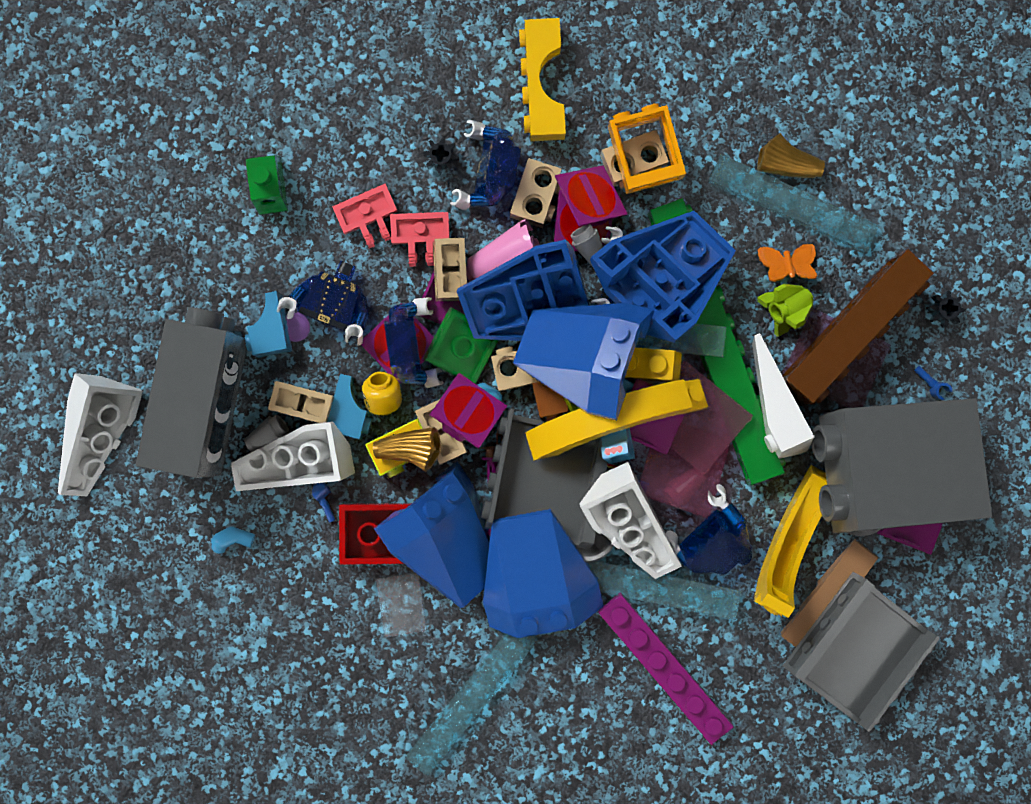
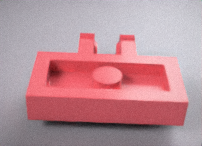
[332,184,398,249]
[390,212,450,267]

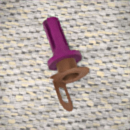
[480,431,502,484]

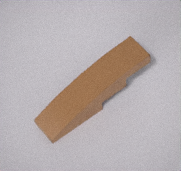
[781,539,878,647]

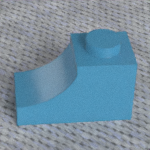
[245,291,292,358]
[327,374,372,439]

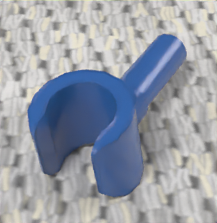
[914,366,953,400]
[312,482,336,522]

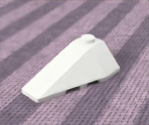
[752,333,814,459]
[231,421,355,491]
[579,462,682,579]

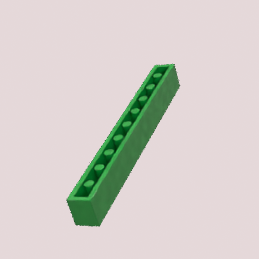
[647,198,786,485]

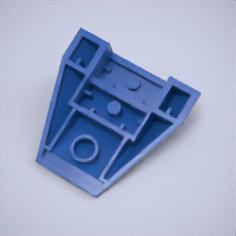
[590,211,736,343]
[457,239,589,341]
[513,303,654,421]
[374,461,490,608]
[483,509,604,638]

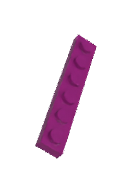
[598,592,734,745]

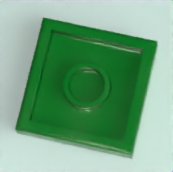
[423,307,499,384]

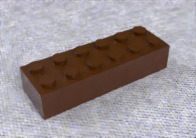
[782,249,934,406]

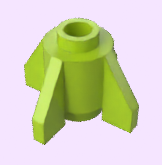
[757,284,814,337]

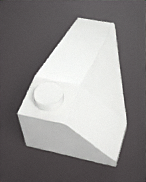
[58,373,143,496]

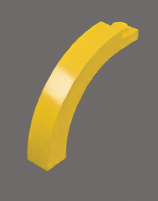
[525,379,708,460]
[754,465,827,618]

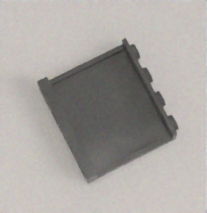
[481,409,608,550]
[782,572,940,732]

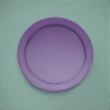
[286,313,310,342]

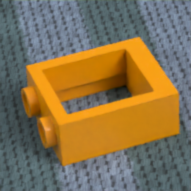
[608,103,686,194]

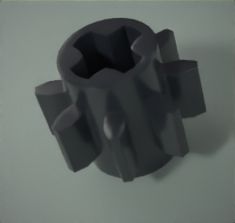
[423,137,459,175]
[926,291,966,328]

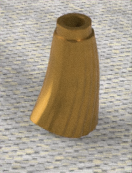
[757,133,825,178]
[373,427,441,472]

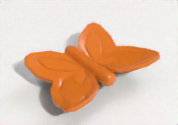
[757,244,817,282]

